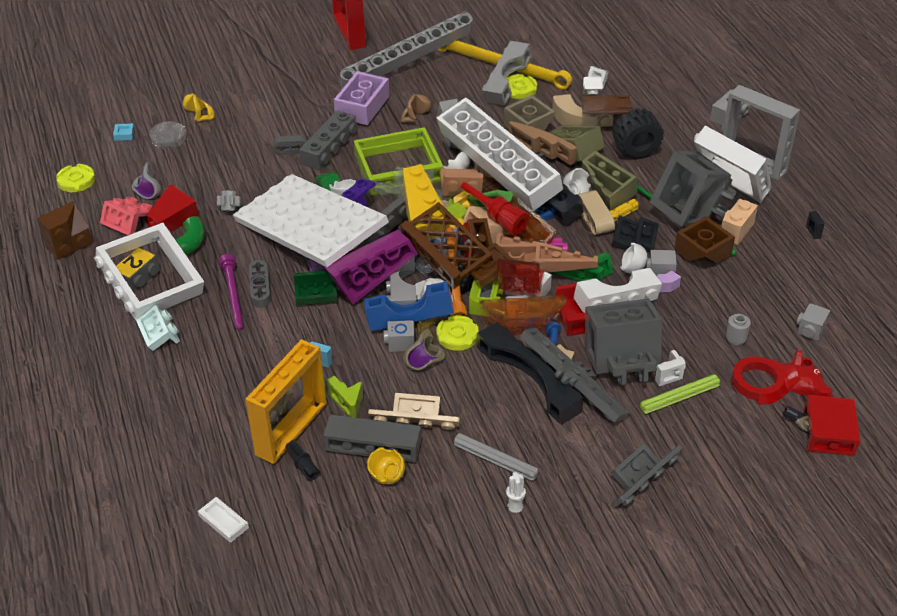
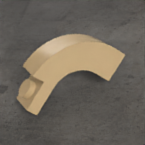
[552,94,614,127]

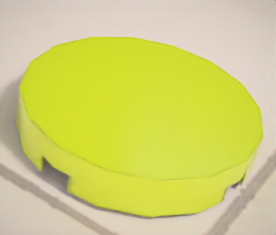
[506,74,537,99]
[56,164,95,192]
[437,316,479,351]

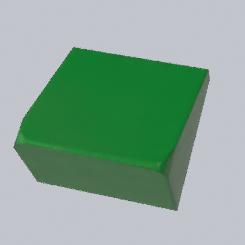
[314,172,340,191]

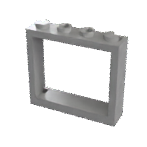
[722,85,800,180]

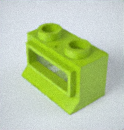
[469,276,504,317]

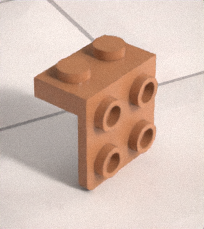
[440,169,483,196]

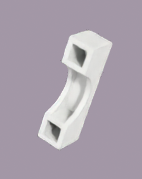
[573,268,662,313]

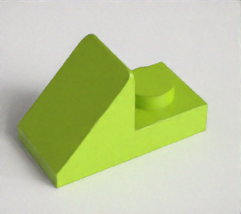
[327,376,363,418]

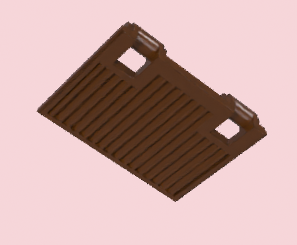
[582,95,632,114]

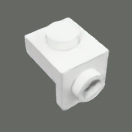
[583,77,603,95]

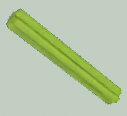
[640,374,720,414]

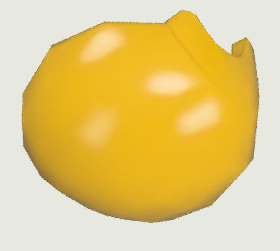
[367,447,406,484]

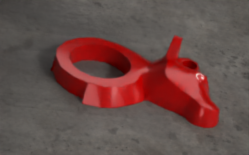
[731,350,833,405]

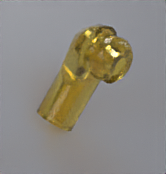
[417,317,438,337]

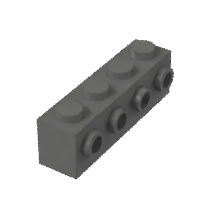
[299,110,357,170]
[323,415,421,462]

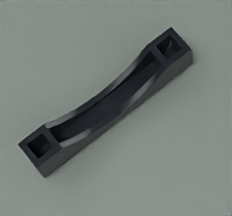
[477,322,583,425]

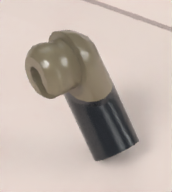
[782,405,810,431]

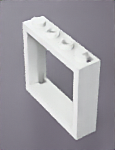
[694,126,772,203]
[94,223,204,321]

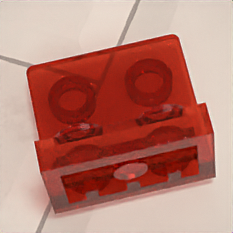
[497,258,544,294]

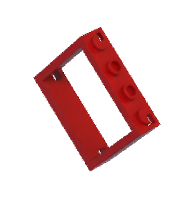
[332,0,366,51]

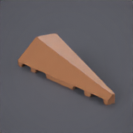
[496,233,598,273]

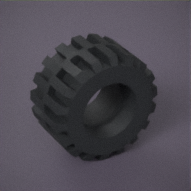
[612,108,664,159]

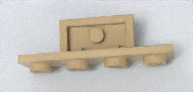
[368,393,461,430]

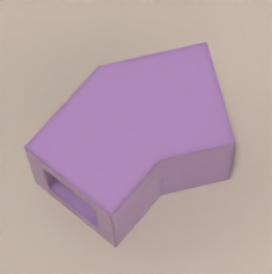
[657,270,681,292]

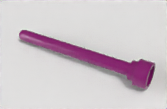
[219,254,243,330]

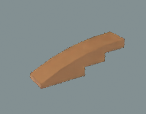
[508,121,577,165]

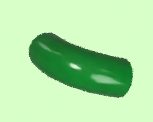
[175,216,205,256]

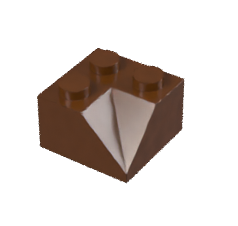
[37,201,93,260]
[675,216,735,263]

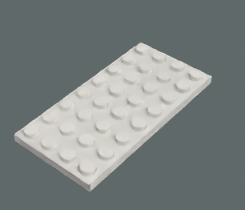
[233,174,389,267]

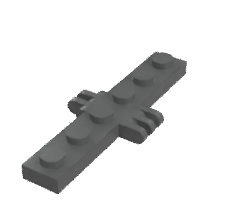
[520,328,630,423]

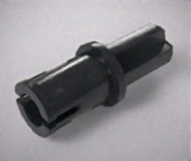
[285,440,320,481]

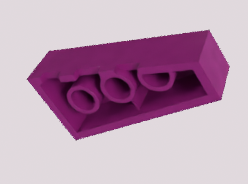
[324,230,418,304]

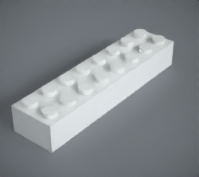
[437,98,563,211]

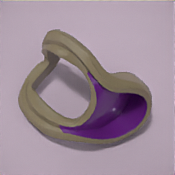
[404,329,445,371]

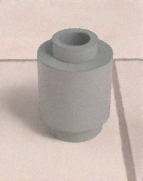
[726,314,751,346]

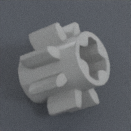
[217,191,240,212]

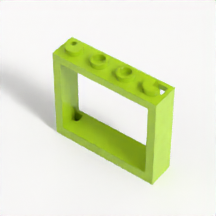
[354,127,444,195]

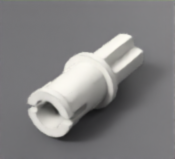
[506,472,526,513]

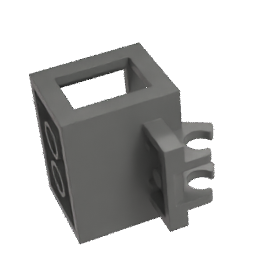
[650,150,737,227]
[585,298,662,385]

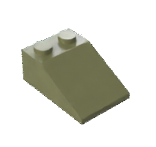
[549,126,605,163]

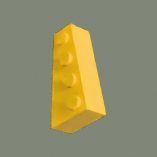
[403,164,450,241]

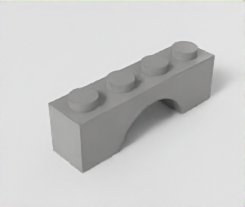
[482,41,532,106]
[386,257,416,305]

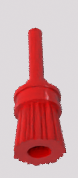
[461,182,530,236]

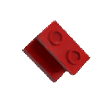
[554,284,585,336]
[804,395,860,456]

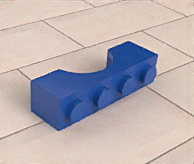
[364,281,454,331]

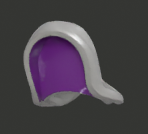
[132,162,161,199]

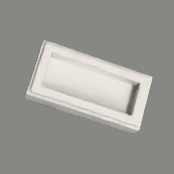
[198,497,249,543]

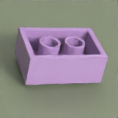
[334,71,390,125]

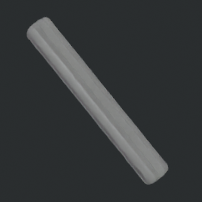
[454,433,539,481]

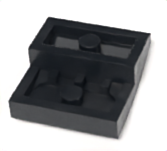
[611,215,659,252]

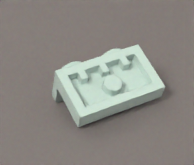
[136,305,180,351]

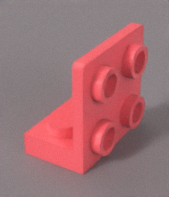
[100,197,152,235]

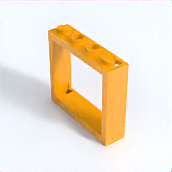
[245,339,327,464]

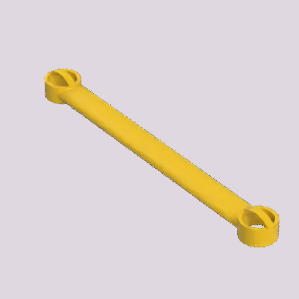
[438,40,572,90]

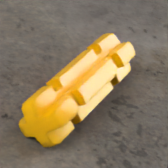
[609,199,639,221]

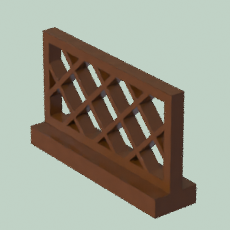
[400,202,492,289]

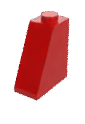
[147,184,199,233]

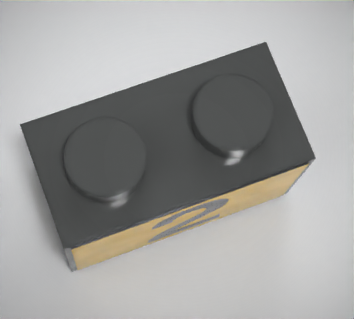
[116,247,160,293]

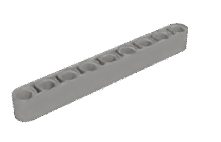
[340,12,472,89]

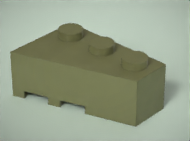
[582,151,637,211]

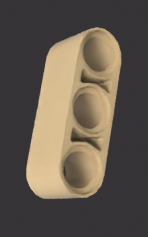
[578,190,615,235]

